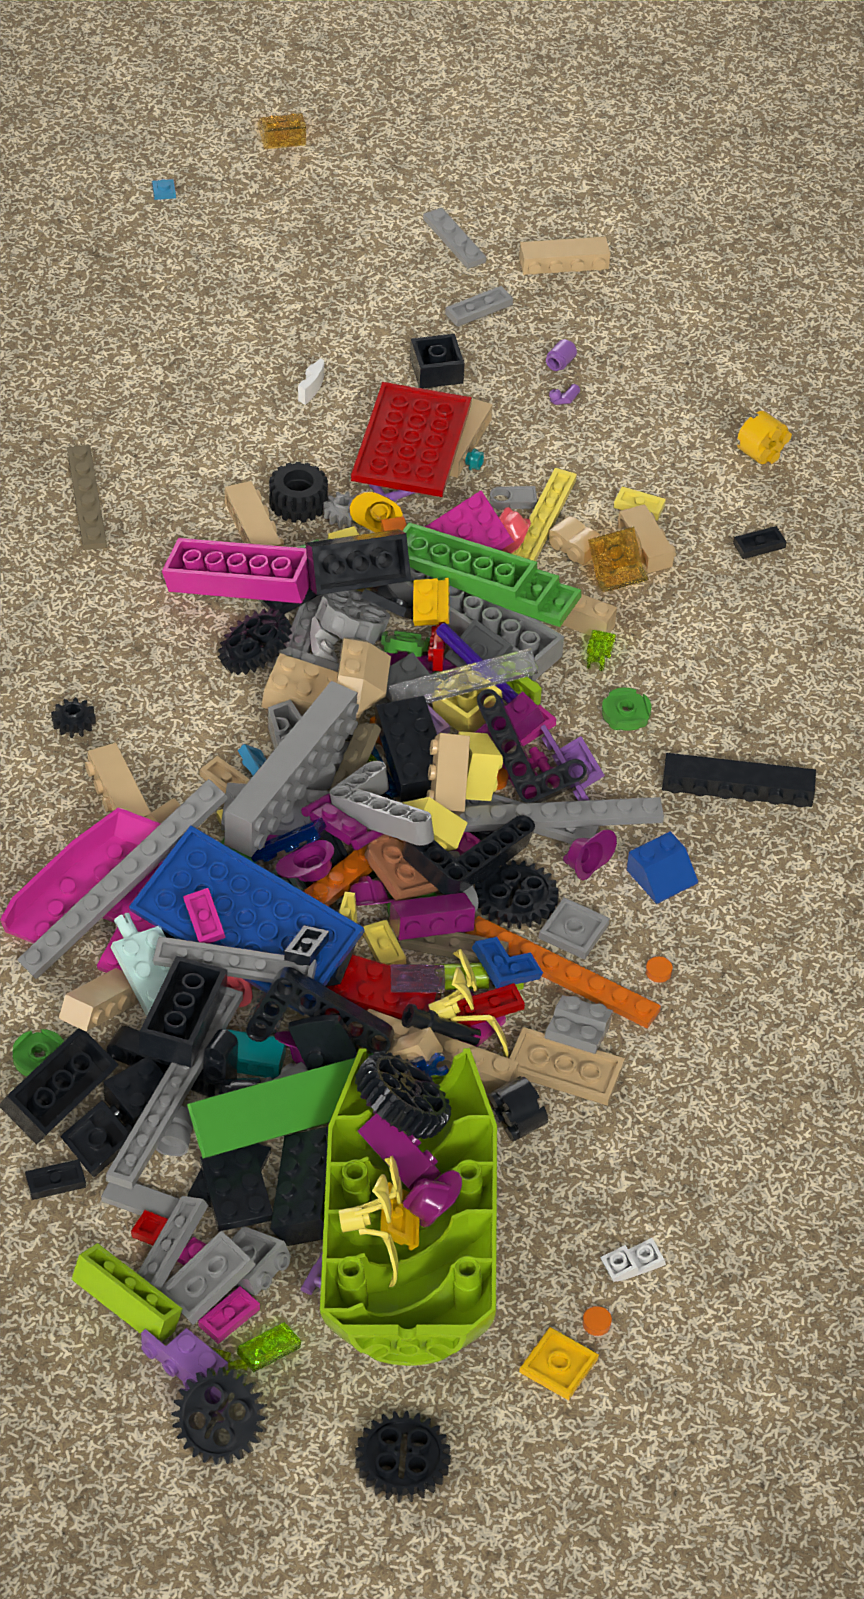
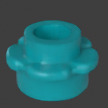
[465,448,484,471]

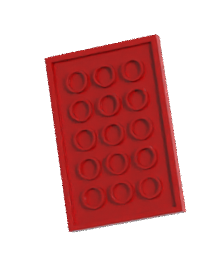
[351,382,472,498]

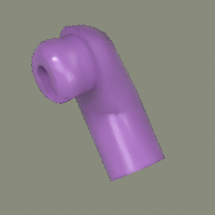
[549,384,580,405]

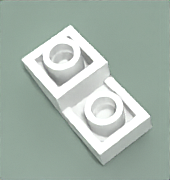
[298,358,324,405]
[310,616,339,662]
[600,1238,666,1282]

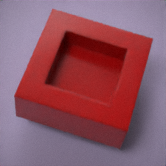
[131,1210,168,1246]

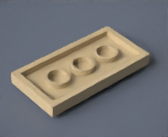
[509,1027,625,1106]

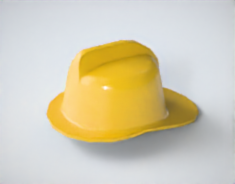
[350,492,403,533]

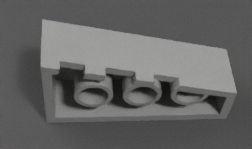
[268,700,335,791]

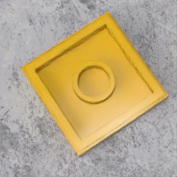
[519,1327,599,1401]

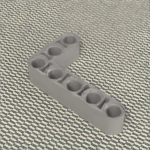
[330,761,434,845]

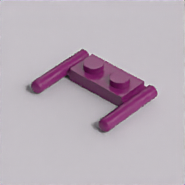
[301,792,384,850]

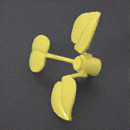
[428,949,508,1058]
[339,1156,402,1287]

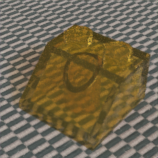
[257,113,306,150]

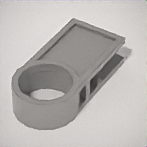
[489,486,537,510]

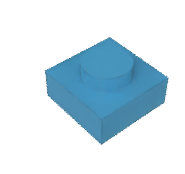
[152,179,176,200]

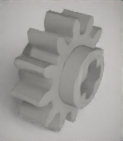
[323,491,358,528]

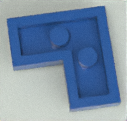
[472,937,543,989]

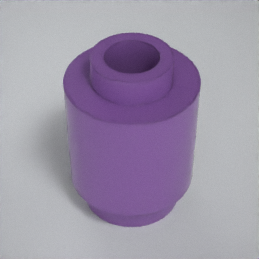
[546,339,577,371]

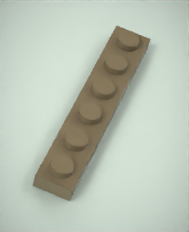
[67,445,107,550]

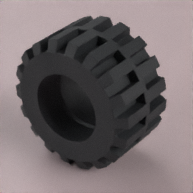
[269,462,328,523]

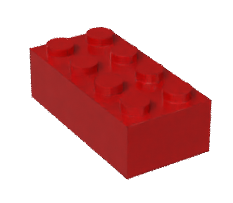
[327,954,442,1020]

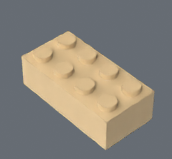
[261,653,367,724]

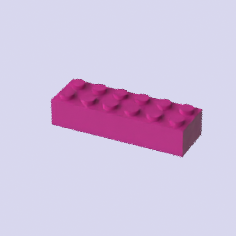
[162,538,310,603]

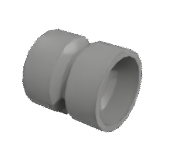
[156,1106,193,1157]

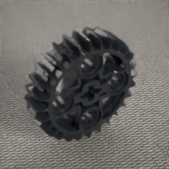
[355,1052,451,1139]

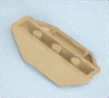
[337,637,391,717]

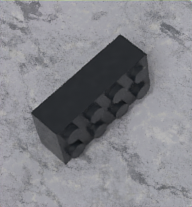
[305,529,411,595]
[375,696,437,803]
[139,956,228,1068]
[0,1028,119,1145]
[270,1127,328,1246]

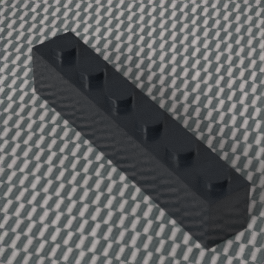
[662,753,816,808]

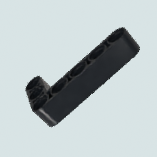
[477,689,590,803]
[402,815,535,895]
[246,967,394,1054]
[106,1026,238,1097]

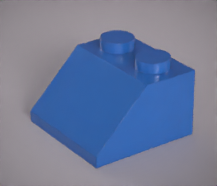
[627,831,698,904]

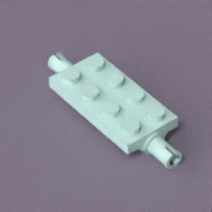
[111,913,170,1016]

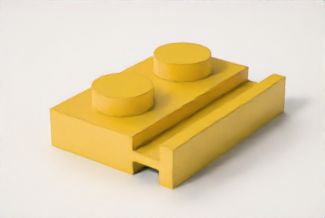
[413,578,450,626]
[380,1182,420,1250]

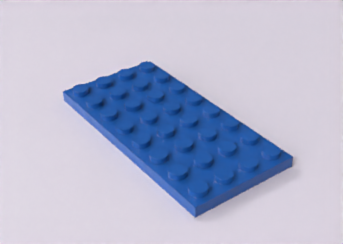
[129,825,365,1016]

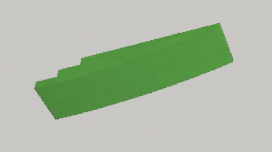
[403,522,582,627]
[187,1053,373,1158]

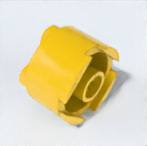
[737,410,792,464]

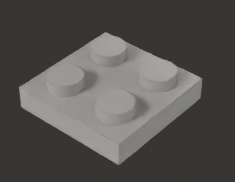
[539,897,610,960]

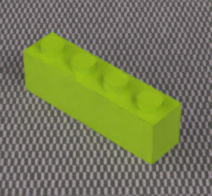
[71,1243,182,1342]

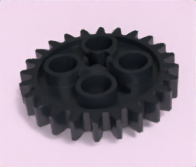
[218,608,292,675]
[475,860,559,929]
[172,1367,268,1465]
[355,1411,451,1503]

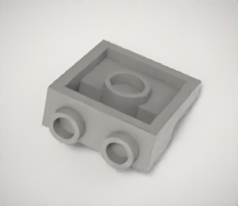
[544,995,613,1054]
[231,1227,291,1296]

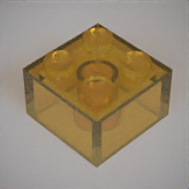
[588,526,649,592]

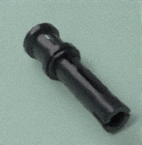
[401,1003,481,1046]

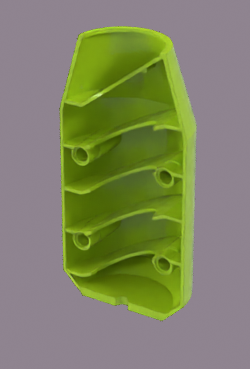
[320,1048,497,1366]

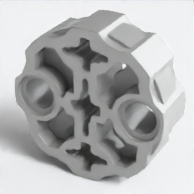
[315,590,390,644]

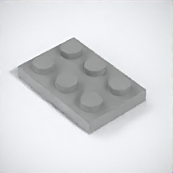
[160,1230,256,1325]

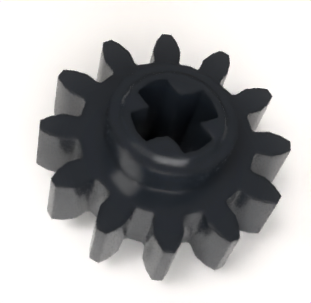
[51,697,96,738]

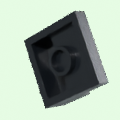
[60,1100,133,1177]

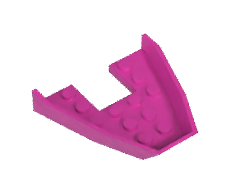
[0,807,164,973]

